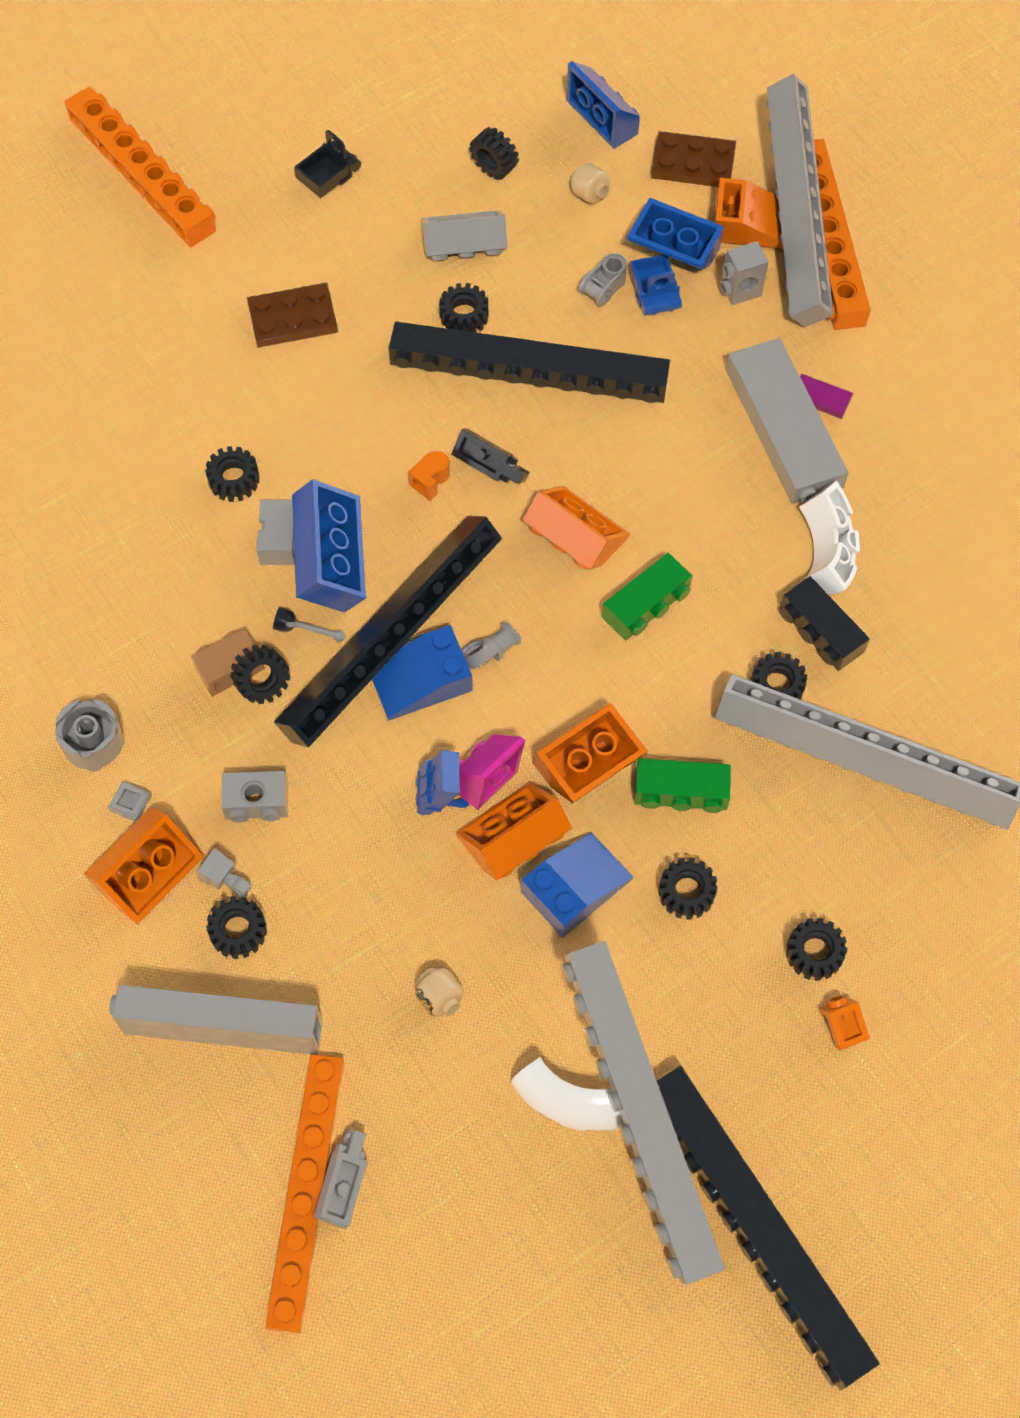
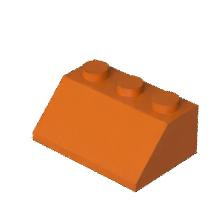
[523,486,630,570]
[533,703,648,804]
[455,782,572,881]
[83,807,204,924]

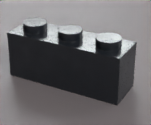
[779,576,870,672]

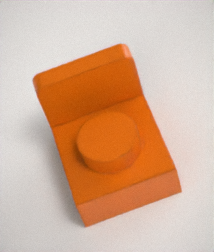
[819,995,870,1050]

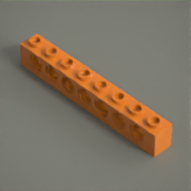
[64,86,216,248]
[814,139,871,330]

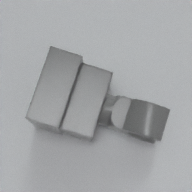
[197,848,251,897]

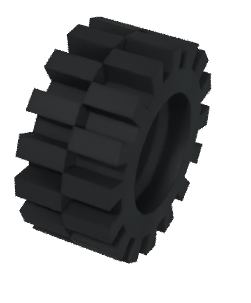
[469,127,519,180]
[439,283,489,332]
[205,446,260,502]
[230,645,290,704]
[751,652,807,700]
[658,857,718,920]
[206,896,267,959]
[786,918,848,981]

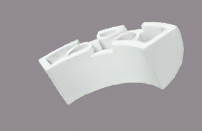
[799,481,860,595]
[511,1057,623,1131]

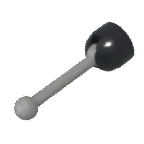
[273,607,345,642]

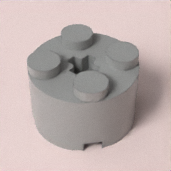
[55,699,125,772]

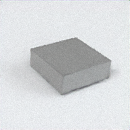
[108,781,152,822]

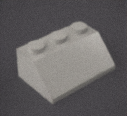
[421,210,508,260]

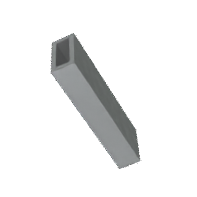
[726,338,849,504]
[109,985,323,1055]

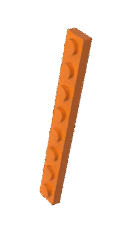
[265,1054,344,1334]

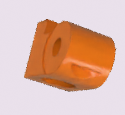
[408,451,450,501]

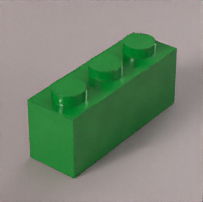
[602,552,693,641]
[634,758,731,813]

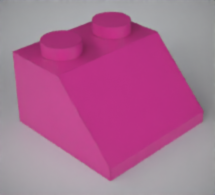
[458,734,526,810]

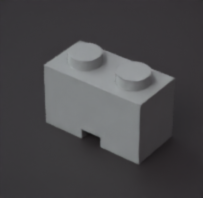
[257,500,295,565]

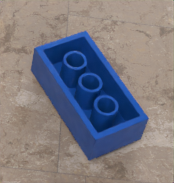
[292,479,366,613]

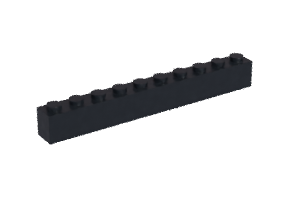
[389,321,670,403]
[274,516,503,748]
[657,1066,880,1391]

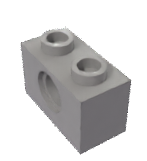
[720,241,769,305]
[222,771,288,822]

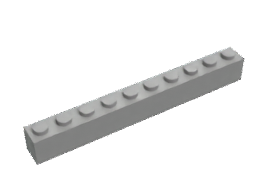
[766,74,833,327]
[715,674,1020,830]
[561,941,725,1285]

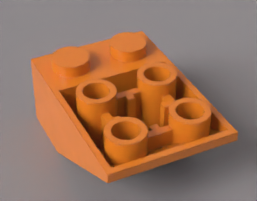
[714,178,784,249]

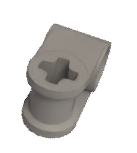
[578,253,627,307]

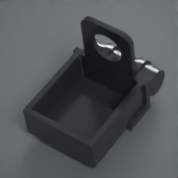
[294,130,362,198]

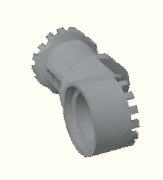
[462,622,521,669]

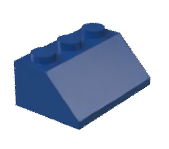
[566,61,640,149]
[627,198,724,269]

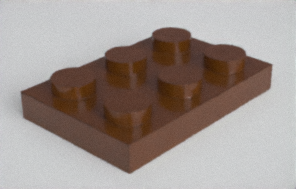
[651,131,736,187]
[247,282,338,348]

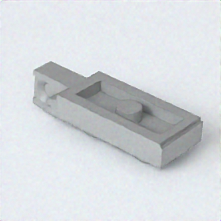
[313,1129,367,1228]

